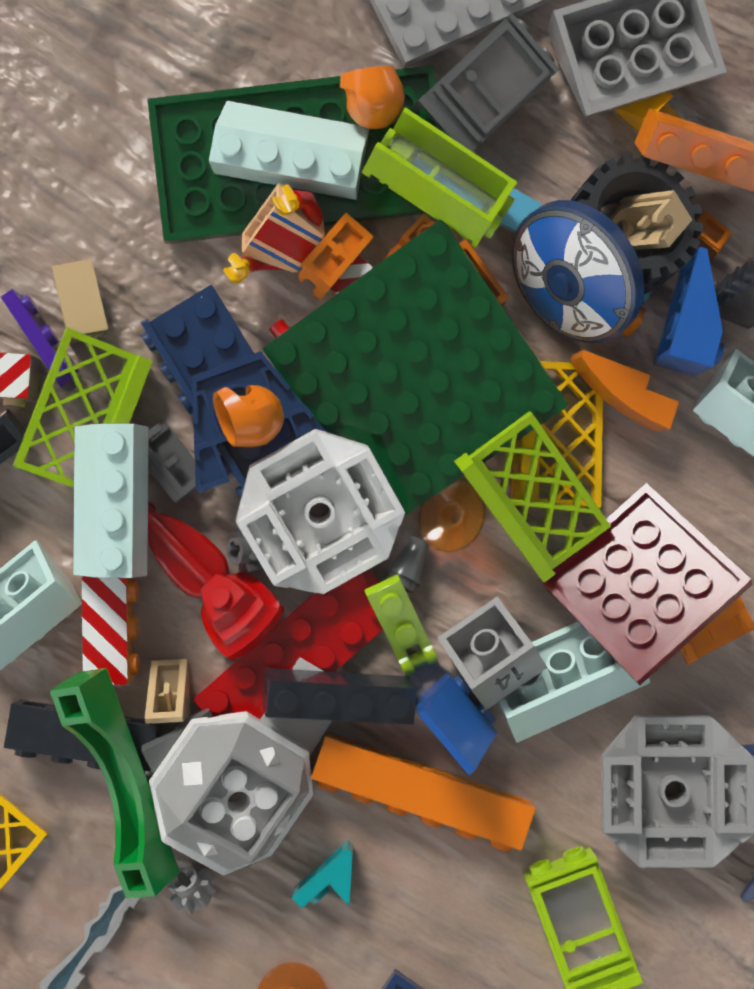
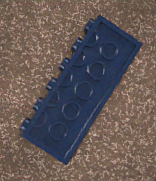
[140,284,296,499]

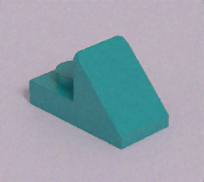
[292,840,353,909]

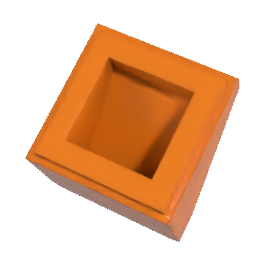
[696,211,732,262]

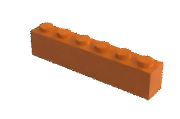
[311,731,536,852]

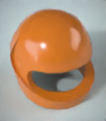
[340,66,405,130]
[213,385,284,447]

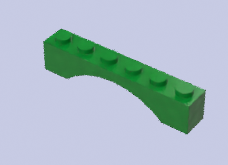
[50,668,180,898]

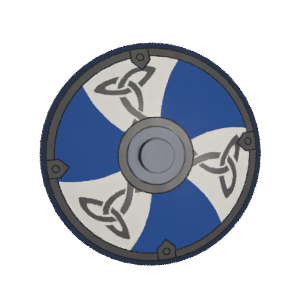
[511,200,644,344]

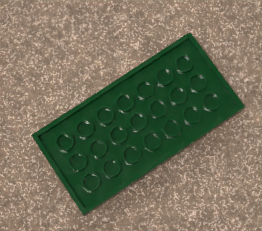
[147,65,436,244]

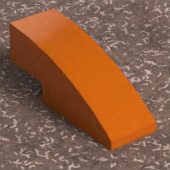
[570,350,679,432]

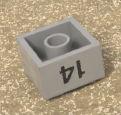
[437,596,548,710]

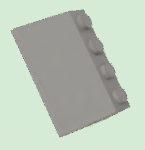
[547,0,727,118]

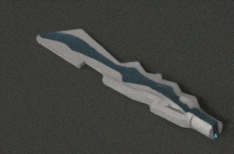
[39,885,142,989]

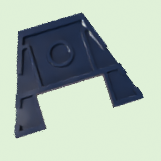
[191,351,328,494]

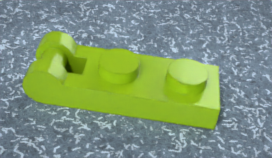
[364,574,439,677]

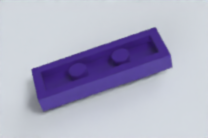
[1,289,81,392]

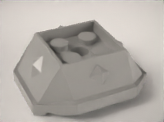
[601,715,754,868]

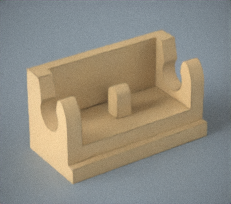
[609,190,692,250]
[51,259,108,344]

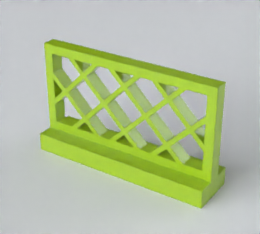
[13,327,153,488]
[454,411,611,582]

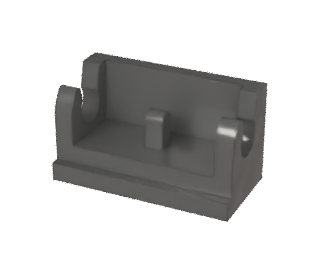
[148,423,197,504]

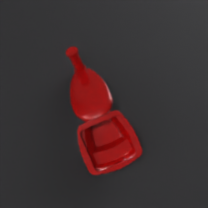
[148,502,285,660]

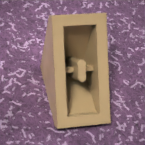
[145,659,191,724]

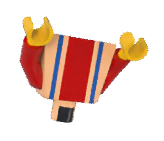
[223,183,325,283]

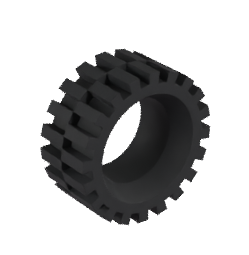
[571,154,703,295]

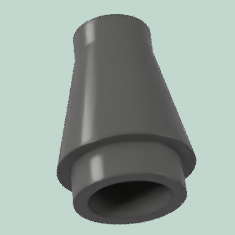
[387,536,430,593]

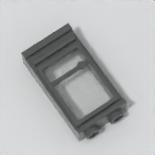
[410,13,560,152]

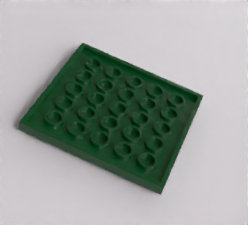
[262,220,569,516]

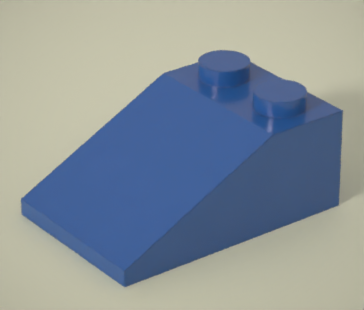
[653,247,724,377]
[416,672,497,775]

